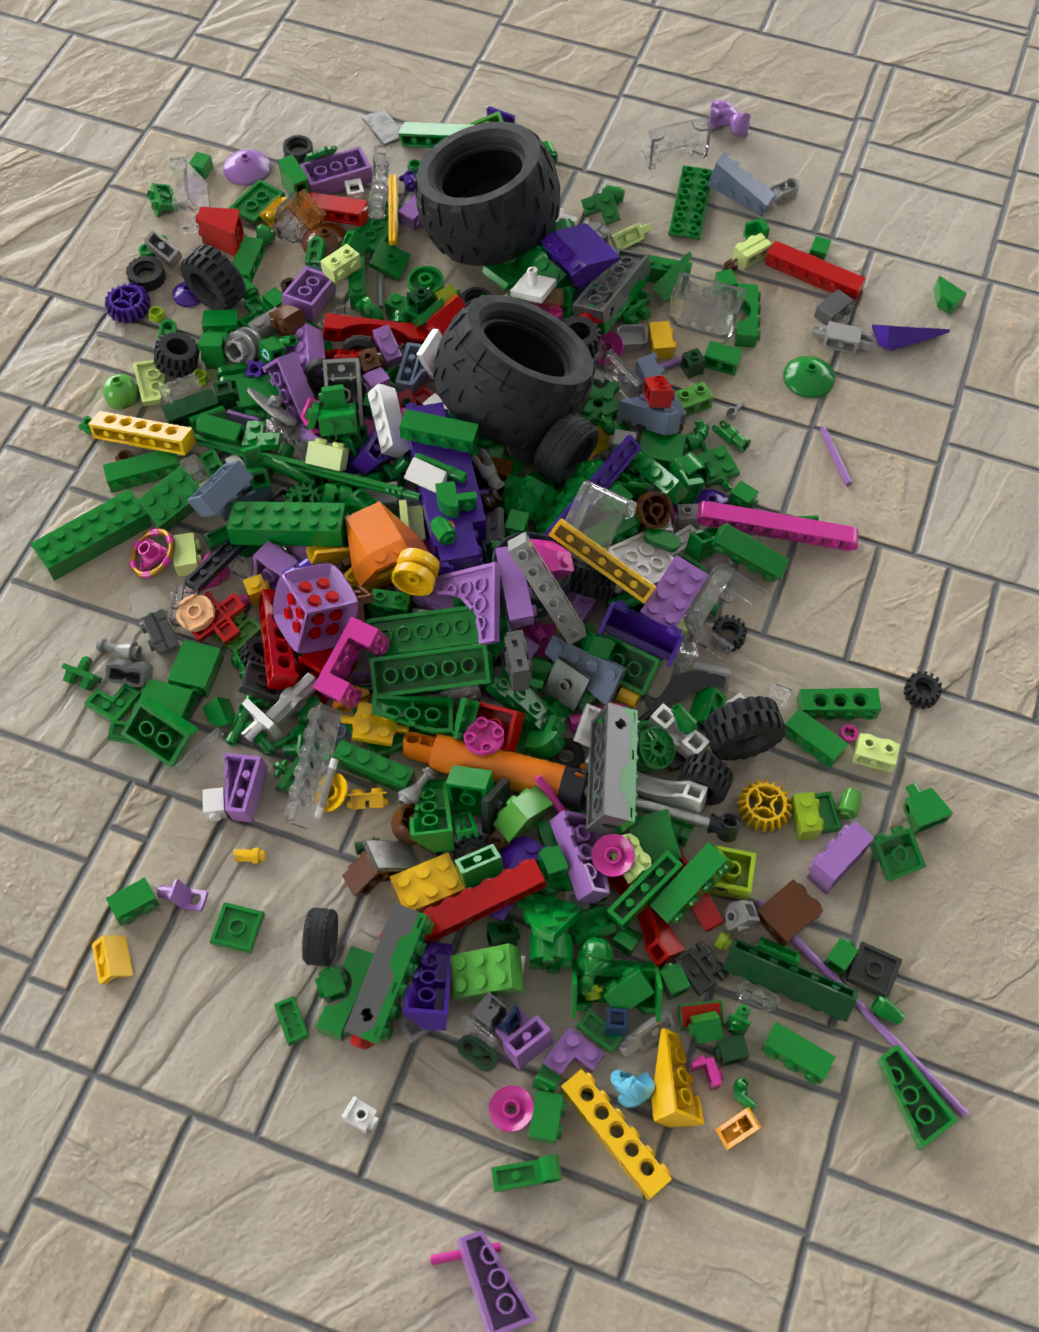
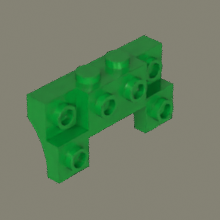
[486,667,573,731]

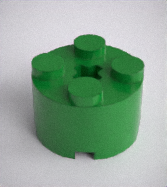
[669,452,710,488]
[529,932,573,974]

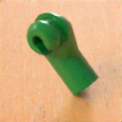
[733,1077,757,1111]

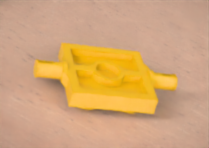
[341,702,409,747]

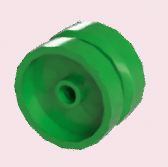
[407,266,444,293]

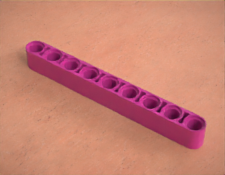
[697,501,858,551]

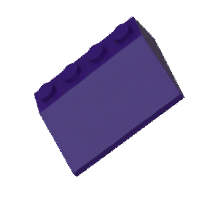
[541,223,621,289]

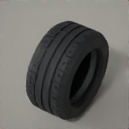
[534,413,599,485]

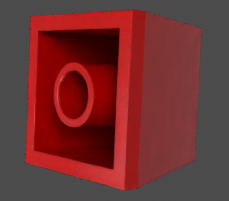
[195,207,244,256]
[426,294,466,336]
[294,647,357,706]

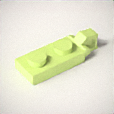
[610,223,653,250]

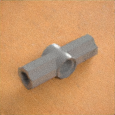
[265,673,317,727]

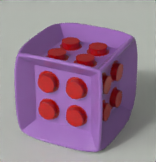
[273,564,358,653]

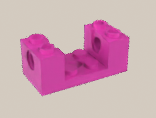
[313,616,390,710]

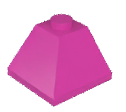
[530,539,574,579]

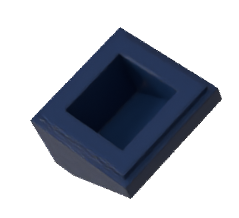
[496,1005,522,1035]
[605,1007,629,1036]

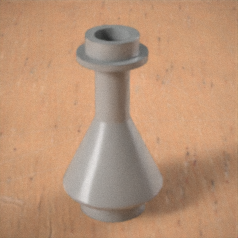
[96,638,142,662]
[397,767,435,806]

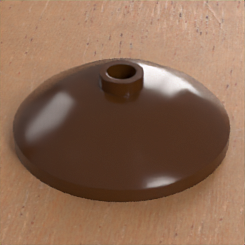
[302,223,347,258]

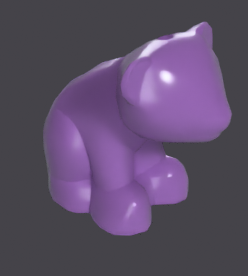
[709,100,751,138]

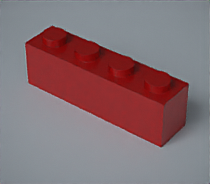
[302,192,371,227]

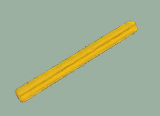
[388,174,398,246]

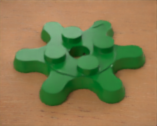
[581,381,620,423]

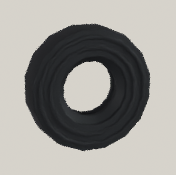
[305,358,329,388]
[549,738,584,768]

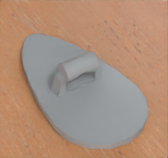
[247,388,297,426]

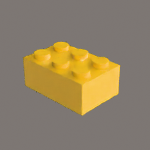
[390,852,465,913]

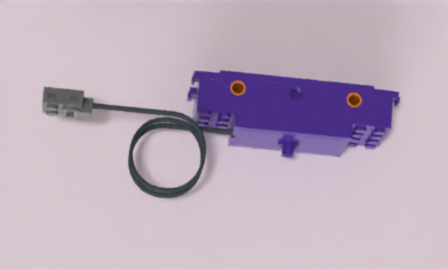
[405,402,571,692]

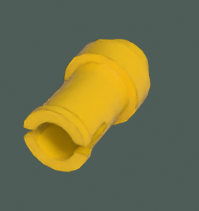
[233,847,266,864]

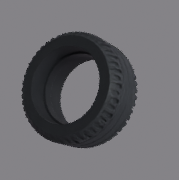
[302,907,338,967]

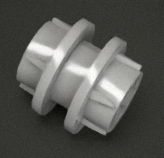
[223,327,262,364]

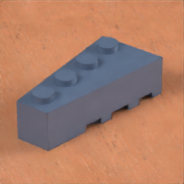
[708,151,776,217]
[633,353,686,425]
[545,634,628,705]

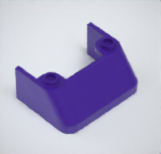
[597,600,685,667]

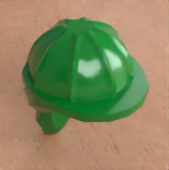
[577,937,614,996]

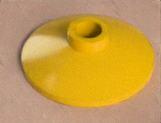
[314,773,348,813]

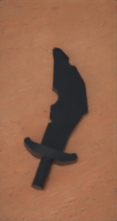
[638,670,724,721]

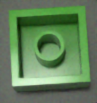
[493,786,553,842]

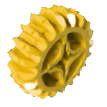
[737,779,793,833]

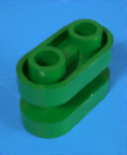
[216,363,252,391]

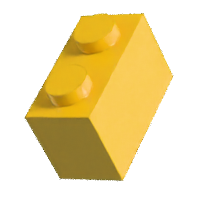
[648,321,677,360]

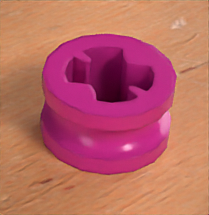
[839,724,859,744]

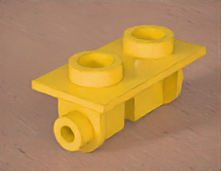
[259,195,290,227]
[347,788,388,810]

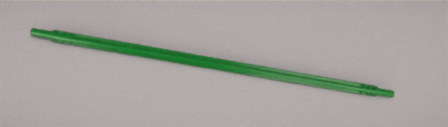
[193,433,421,501]

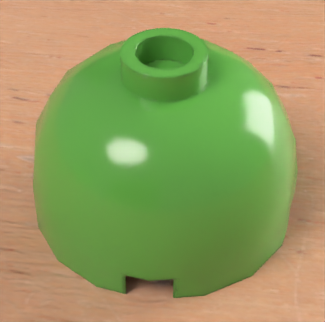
[103,374,140,410]

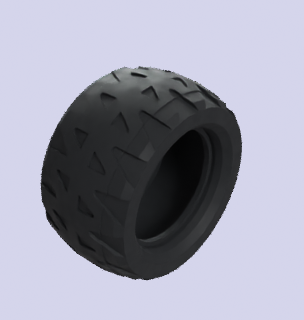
[414,122,561,266]
[433,295,595,449]

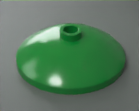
[783,356,835,398]

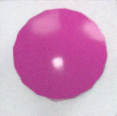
[464,717,504,756]

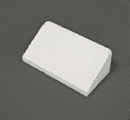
[404,457,447,493]

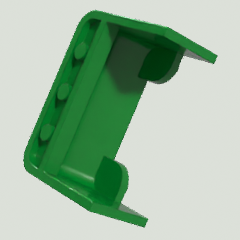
[571,959,663,1022]

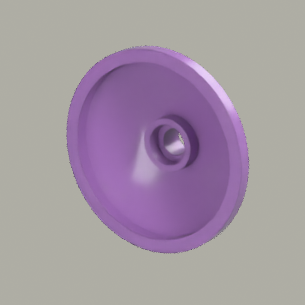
[223,149,271,186]

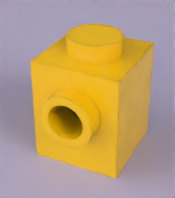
[243,574,270,607]

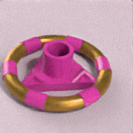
[129,528,175,579]

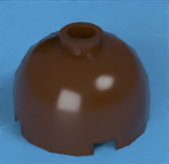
[635,491,673,529]
[391,803,418,845]

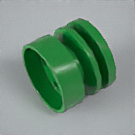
[636,727,675,774]

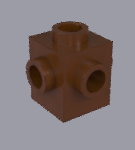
[358,347,385,374]

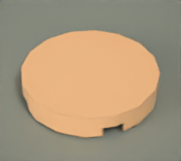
[176,594,215,632]

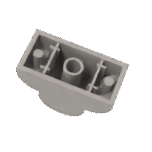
[323,358,364,431]

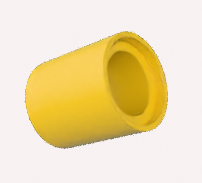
[616,686,641,709]

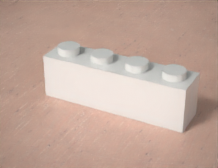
[368,383,410,458]

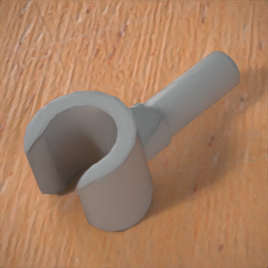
[726,401,745,419]

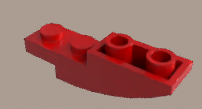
[678,851,724,933]

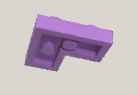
[543,1027,605,1077]

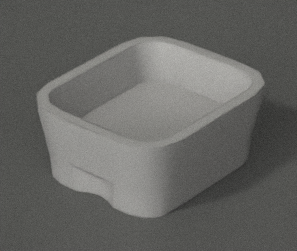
[617,324,648,352]

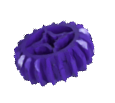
[104,282,151,324]

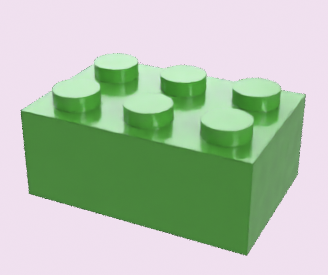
[450,943,524,1003]

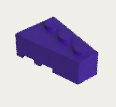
[351,428,395,475]

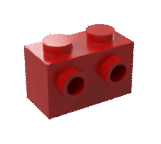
[643,375,675,408]

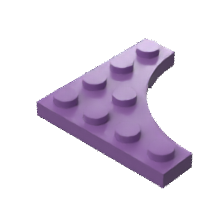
[436,562,500,645]

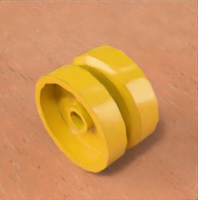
[391,548,440,596]

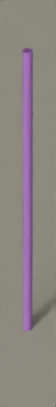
[755,898,969,1118]

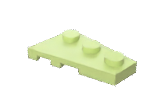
[133,360,166,406]

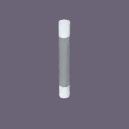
[314,758,339,819]

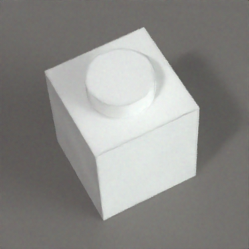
[202,787,227,821]

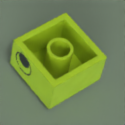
[708,845,756,901]

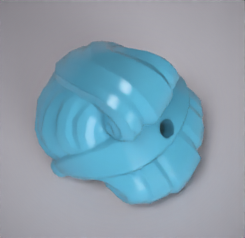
[610,1070,655,1108]

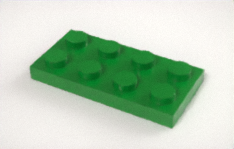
[355,198,403,254]

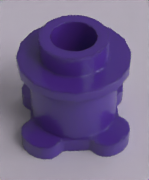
[399,169,416,192]
[245,360,268,378]

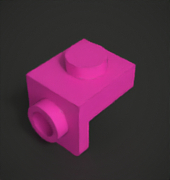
[690,1056,724,1090]

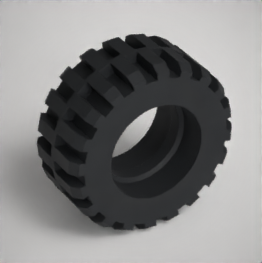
[180,245,246,310]
[704,696,786,761]

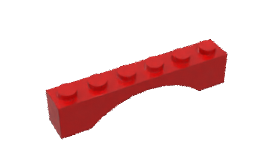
[323,313,428,348]
[607,856,685,967]

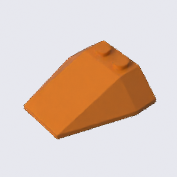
[345,501,429,587]

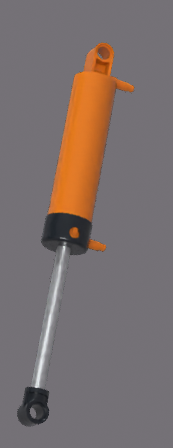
[403,732,741,843]

